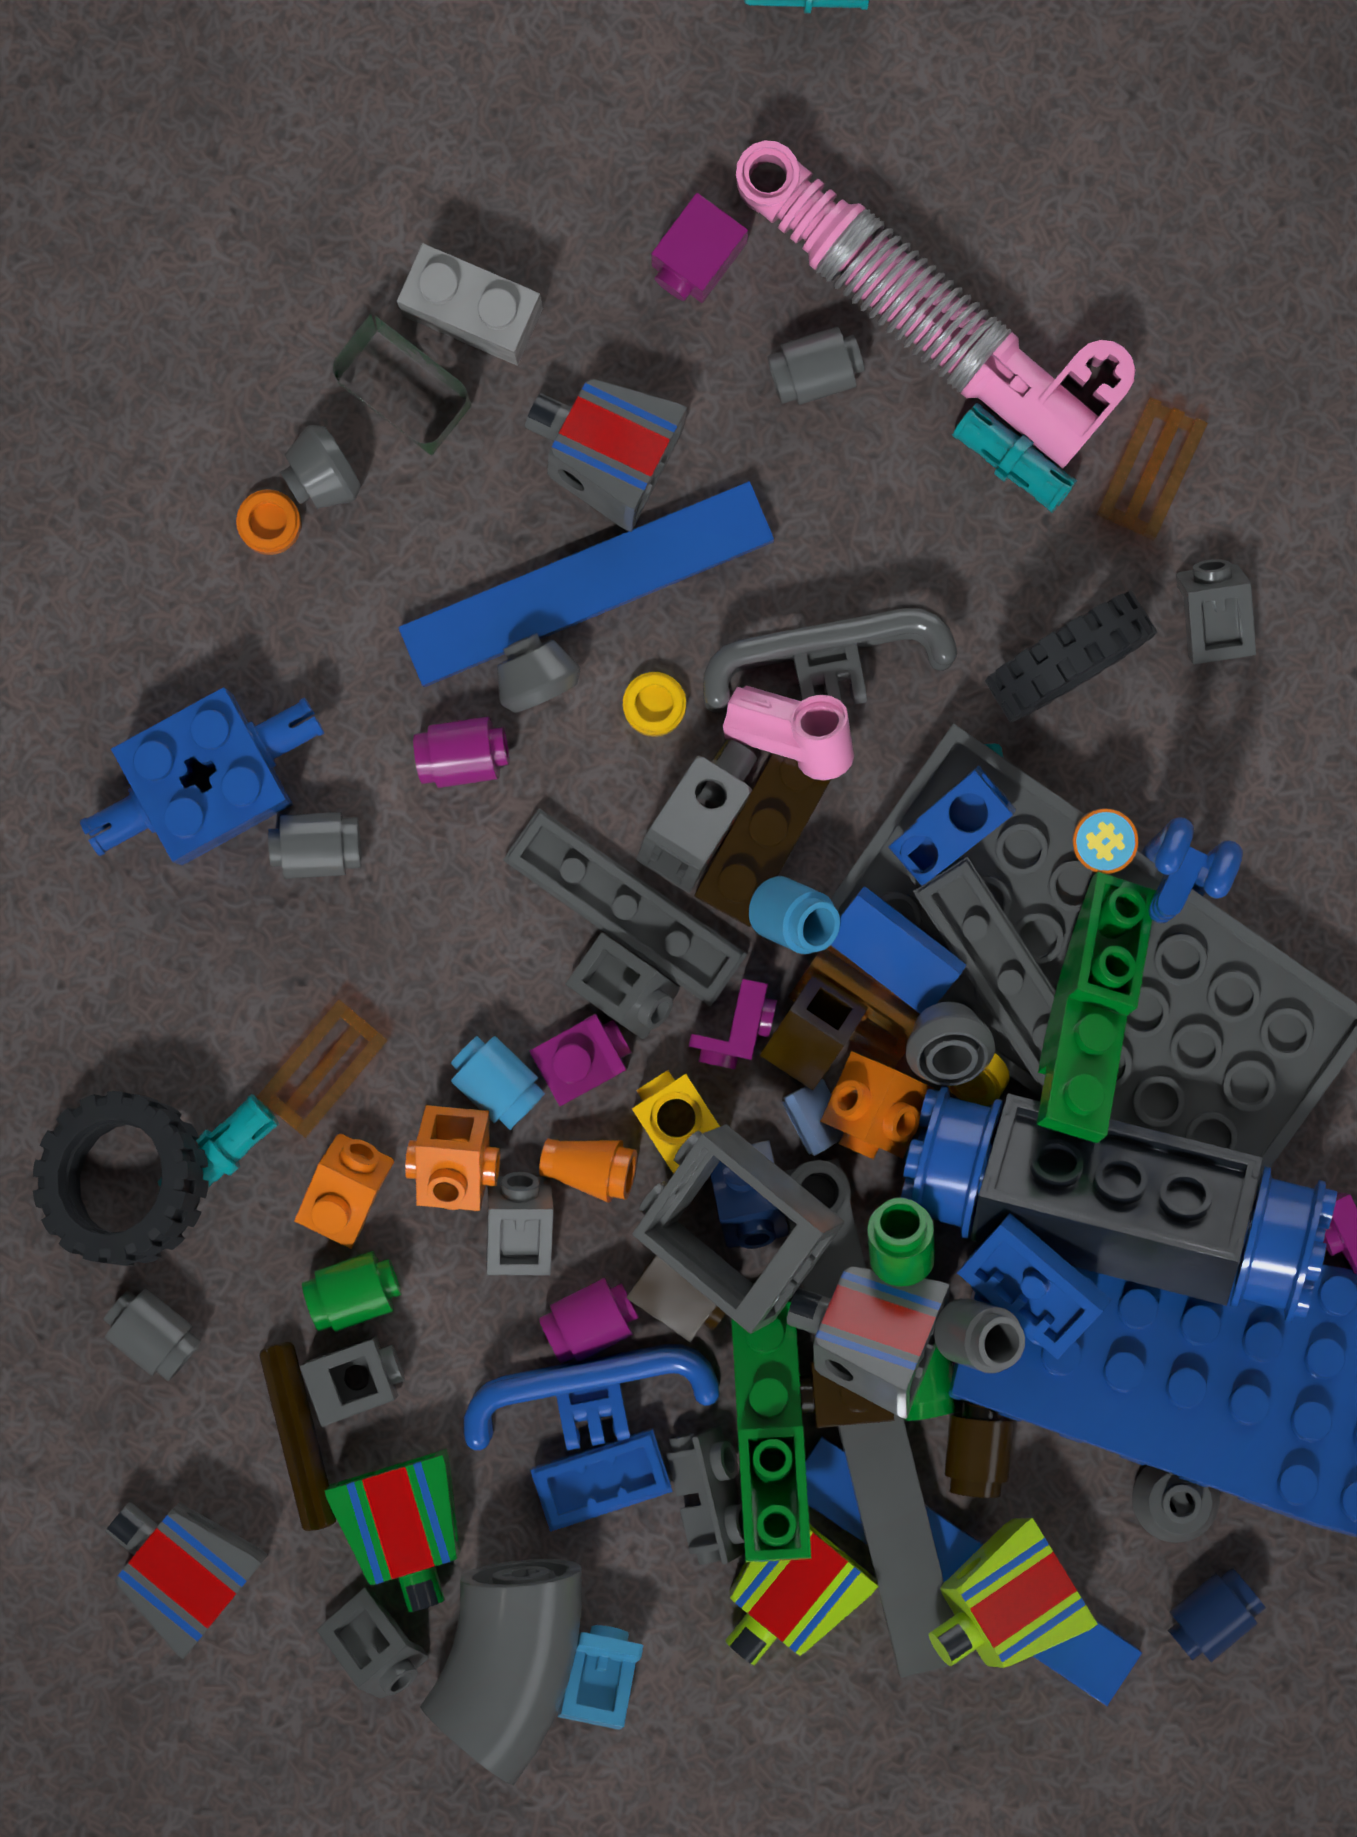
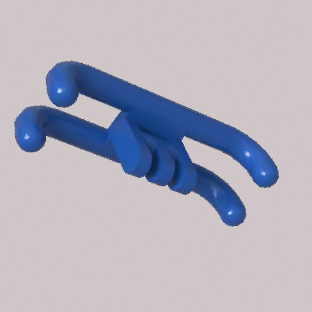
[1140,817,1243,924]
[464,1344,719,1451]

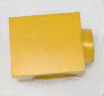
[632,1070,720,1174]

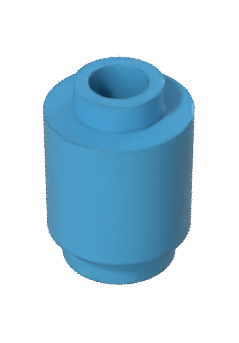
[749,876,840,954]
[450,1036,546,1130]

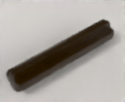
[259,1342,336,1531]

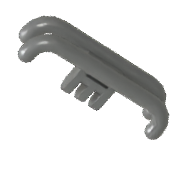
[703,608,957,713]

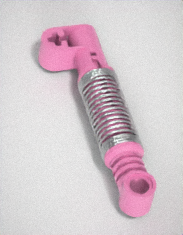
[736,140,1135,469]

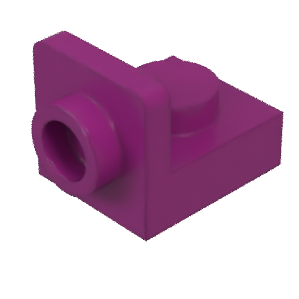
[529,1014,632,1107]

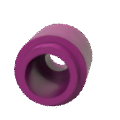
[413,716,510,788]
[539,1277,639,1364]

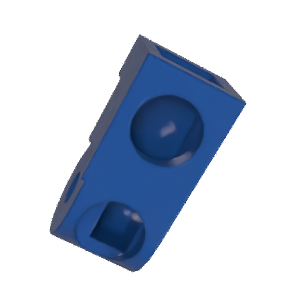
[888,765,1016,886]

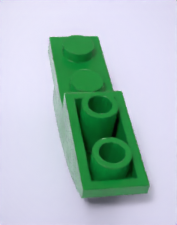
[1036,872,1156,1143]
[731,1301,811,1563]

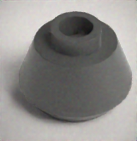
[280,425,361,509]
[497,633,581,713]
[906,1002,995,1086]
[1132,1465,1220,1543]

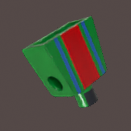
[325,1449,460,1612]

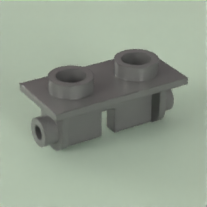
[666,1425,745,1565]

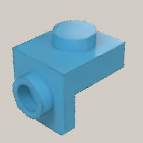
[557,1625,644,1730]

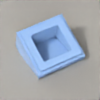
[781,1079,844,1156]

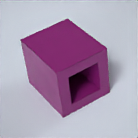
[651,193,748,303]

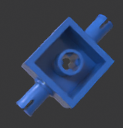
[80,687,325,866]

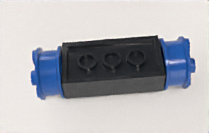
[901,1085,1338,1322]

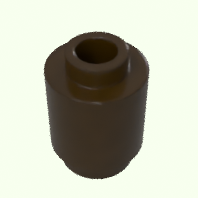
[944,1401,1014,1498]

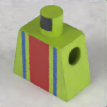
[929,1518,1098,1668]
[725,1523,879,1666]

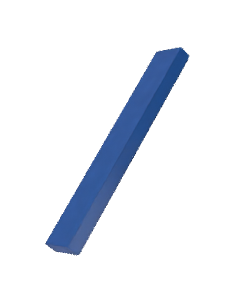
[398,481,774,687]
[805,1435,1142,1706]

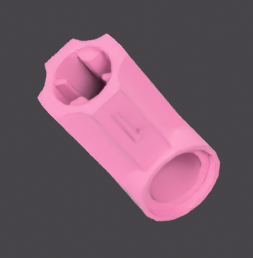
[723,685,854,780]

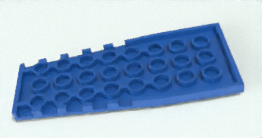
[949,1264,1357,1537]

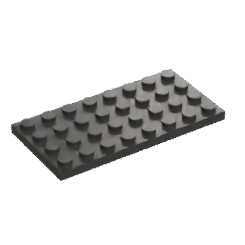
[828,723,1357,1187]

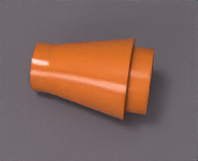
[539,1138,637,1203]

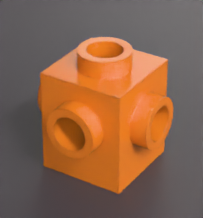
[820,1051,934,1160]
[405,1105,500,1211]

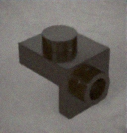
[799,1361,895,1428]

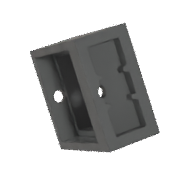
[632,1124,845,1334]

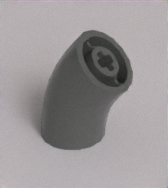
[420,1559,582,1786]

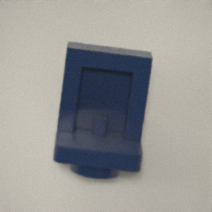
[711,1140,789,1249]

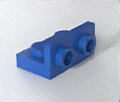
[957,1213,1111,1360]

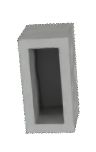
[397,243,543,366]

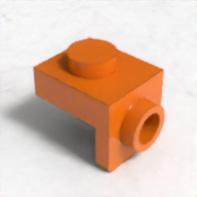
[294,1134,394,1249]

